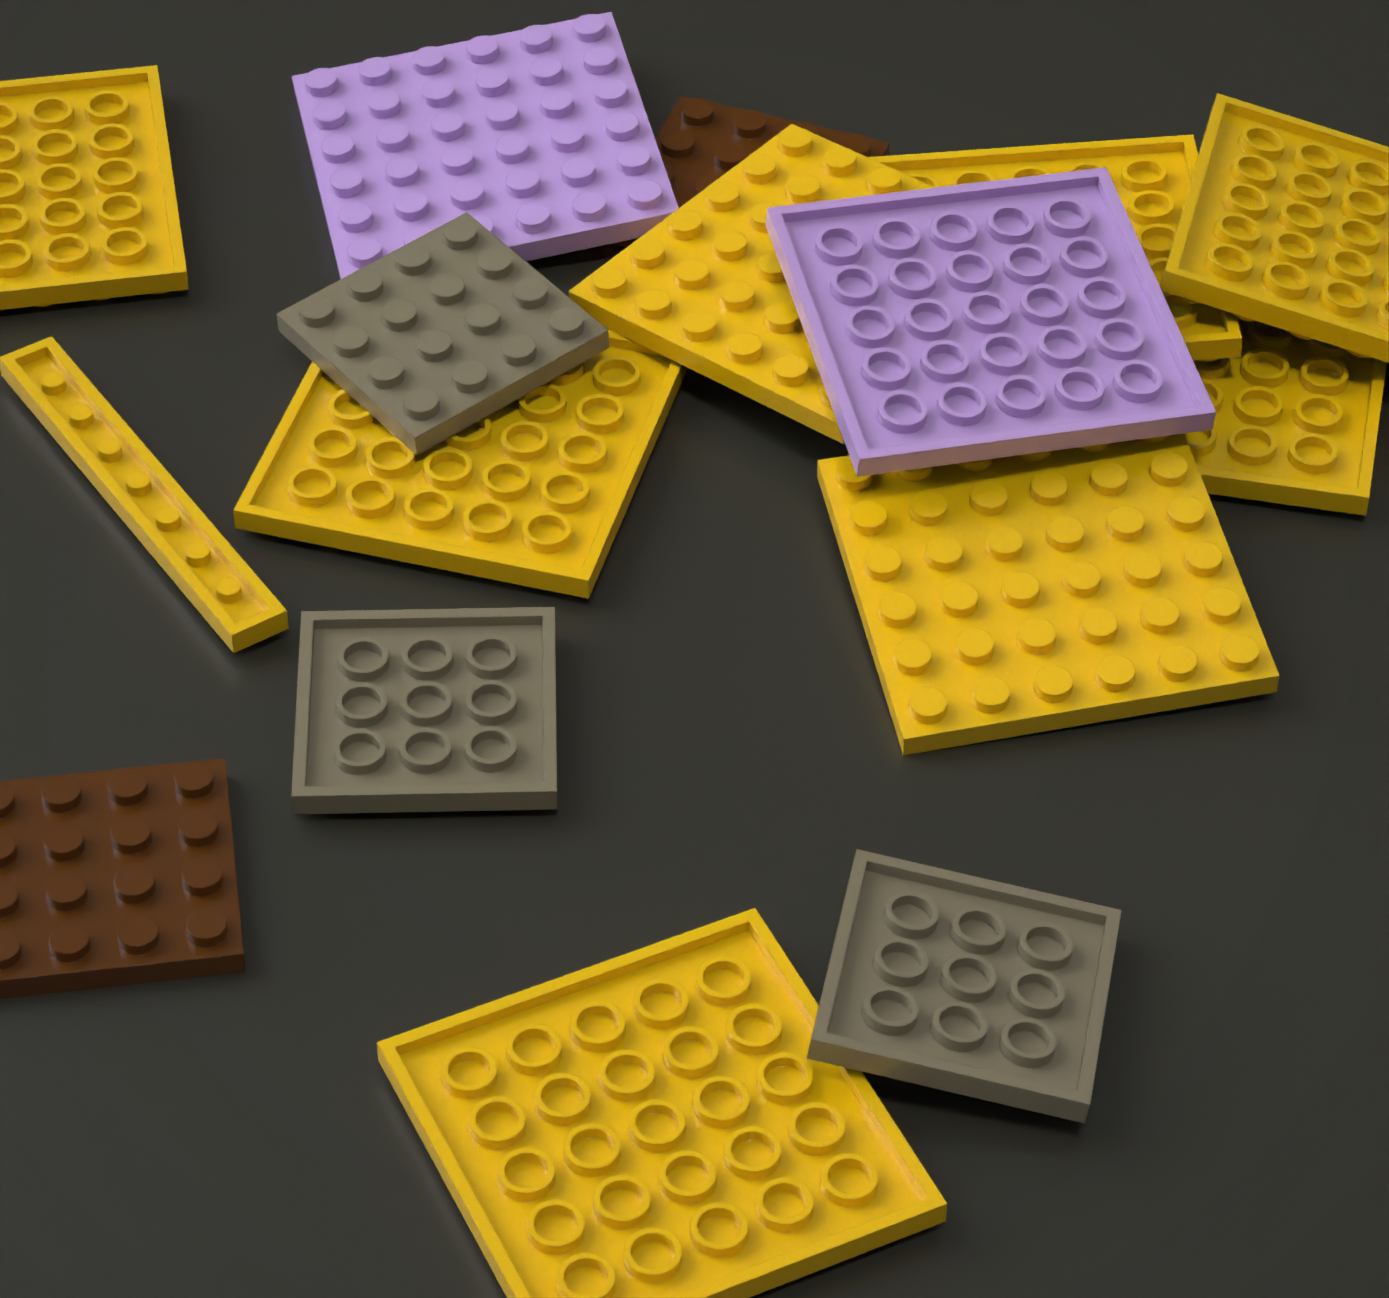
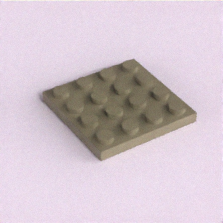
[276,212,609,455]
[291,607,557,814]
[807,849,1122,1123]

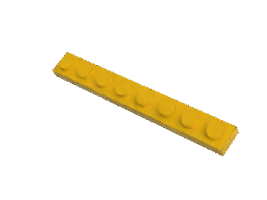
[0,336,289,653]

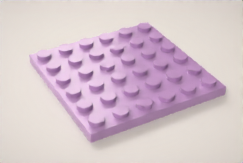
[292,12,679,279]
[766,167,1216,477]

